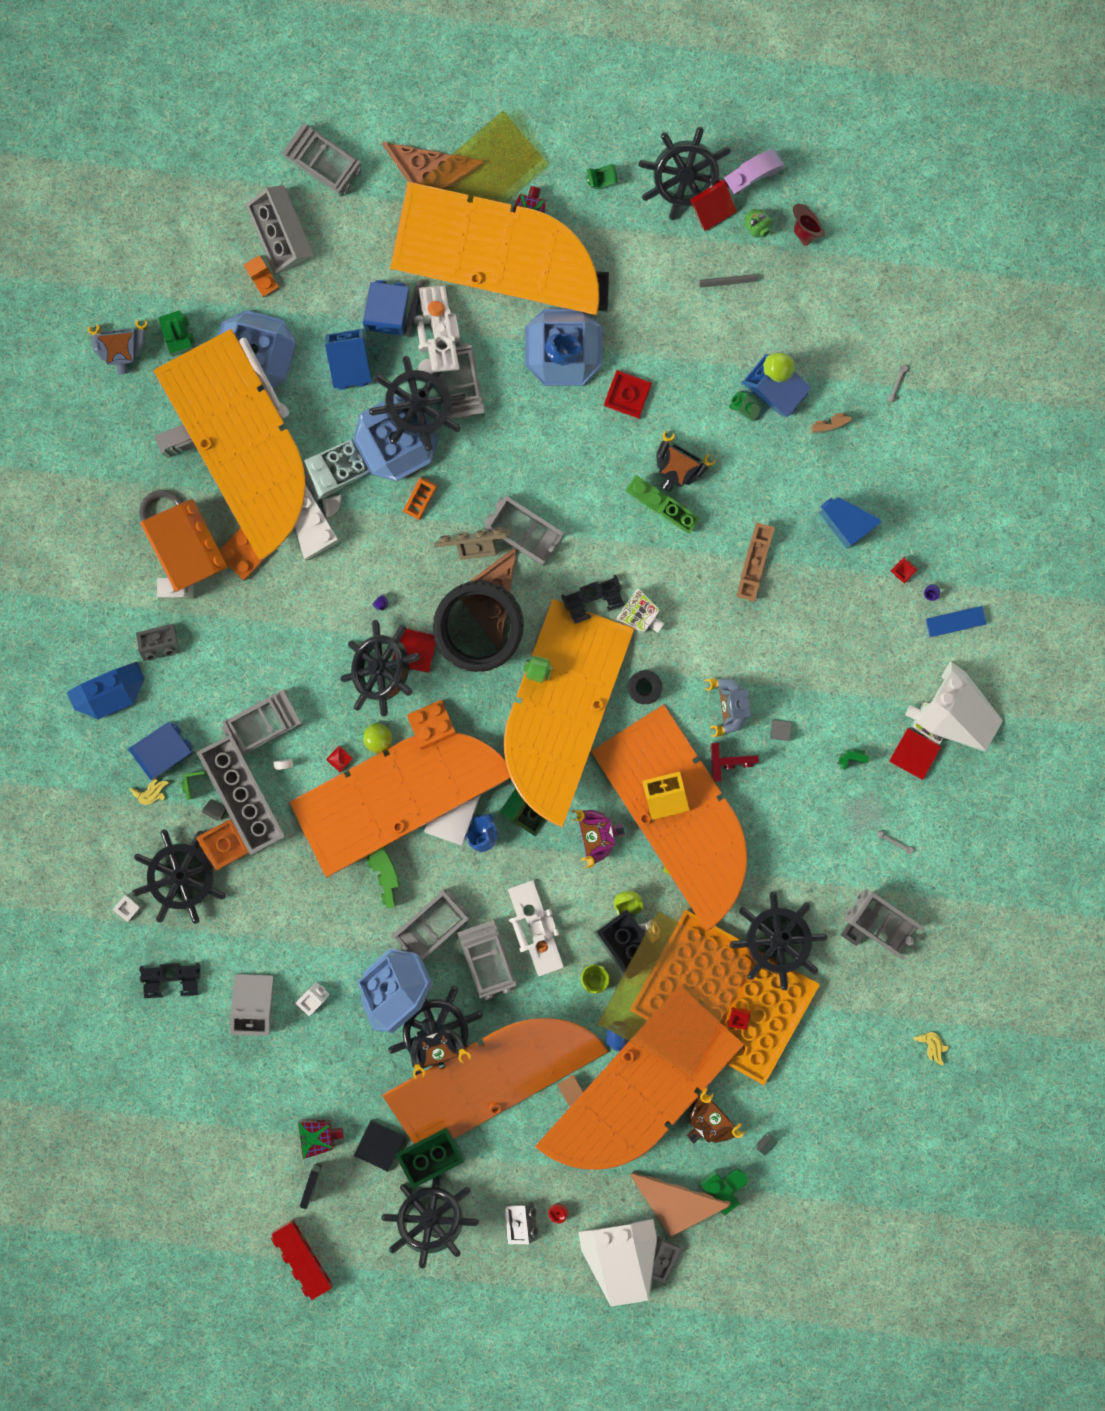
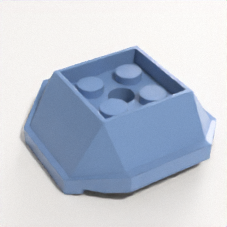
[525,309,602,386]
[218,310,296,392]
[353,395,439,482]
[358,949,433,1033]

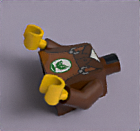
[686,1088,746,1144]

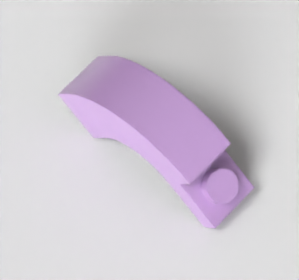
[724,149,785,195]

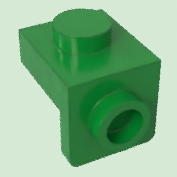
[587,164,619,190]
[729,391,763,421]
[838,749,869,770]

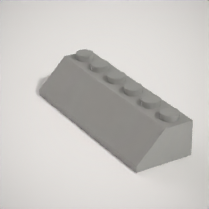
[197,734,285,855]

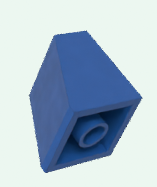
[363,280,410,336]
[325,328,372,390]
[742,354,811,417]
[818,497,882,549]
[128,722,194,780]

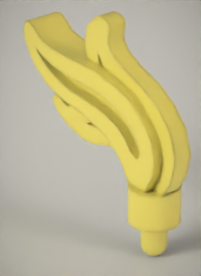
[130,780,169,805]
[914,1032,948,1065]

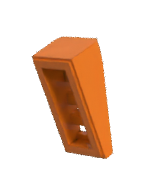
[403,476,438,520]

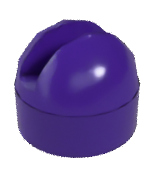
[924,584,940,601]
[372,594,389,611]

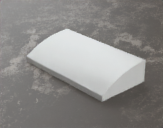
[424,795,481,846]

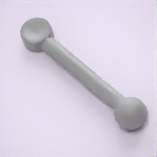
[888,365,908,402]
[877,831,913,854]

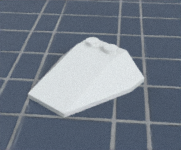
[915,661,1003,751]
[579,1219,657,1306]

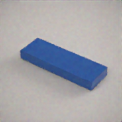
[925,606,986,638]

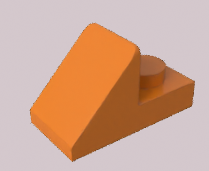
[244,255,279,298]

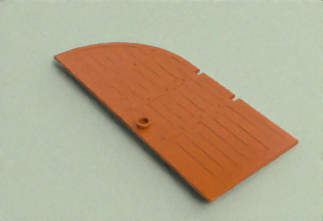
[591,704,747,931]
[289,732,511,878]
[535,985,744,1170]
[382,1018,609,1144]

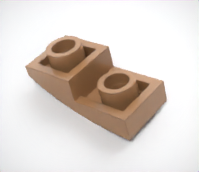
[811,413,851,434]
[557,1075,583,1107]

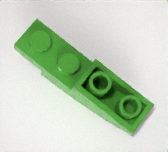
[625,475,700,534]
[367,847,400,909]

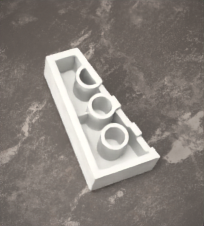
[295,483,340,561]

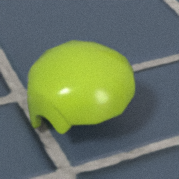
[763,352,795,382]
[363,723,392,754]
[613,890,643,915]
[580,964,610,994]

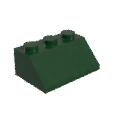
[499,788,546,836]
[395,1127,465,1189]

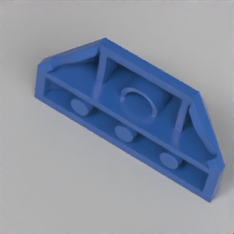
[67,662,145,720]

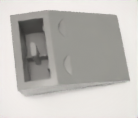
[230,974,273,1036]

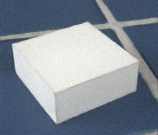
[113,895,141,922]

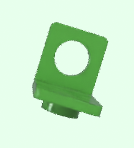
[181,771,208,800]

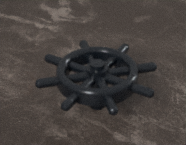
[638,127,731,220]
[369,356,466,451]
[340,620,420,717]
[132,829,226,924]
[730,891,827,991]
[388,986,483,1075]
[381,1174,479,1268]

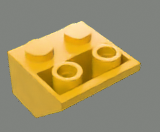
[642,772,689,820]

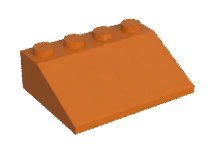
[140,499,228,592]

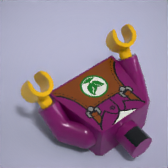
[571,810,625,869]

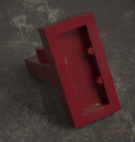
[710,743,759,782]

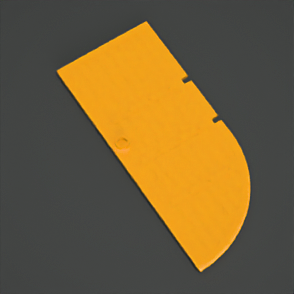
[390,182,599,315]
[153,328,305,561]
[504,599,634,827]

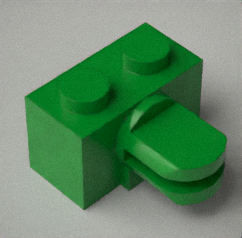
[158,310,196,357]
[700,1169,747,1216]

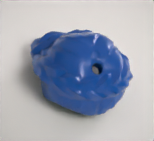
[545,332,583,366]
[466,814,498,853]

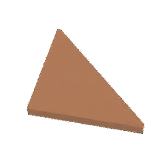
[382,142,484,190]
[461,548,516,650]
[630,1171,730,1237]

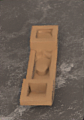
[736,522,775,602]

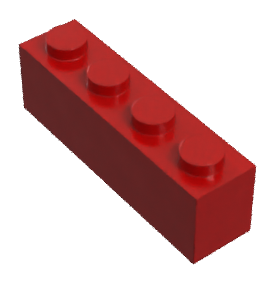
[271,1219,333,1301]

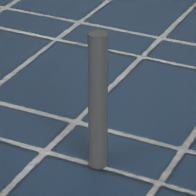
[699,274,757,288]
[403,280,425,337]

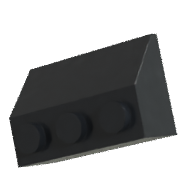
[593,909,661,979]

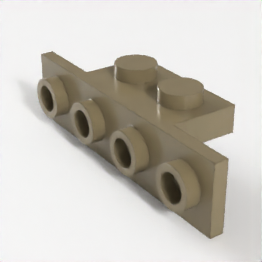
[434,527,512,560]

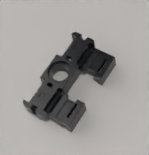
[561,575,625,624]
[139,962,201,999]

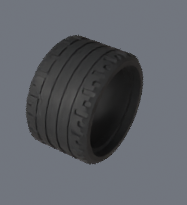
[433,580,524,672]

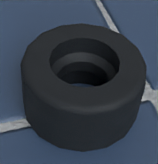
[627,670,662,705]

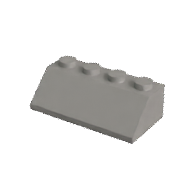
[245,185,313,274]

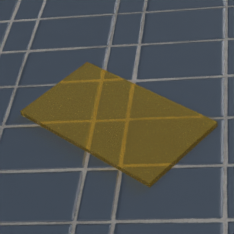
[418,110,548,203]

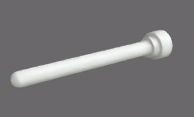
[240,338,289,419]

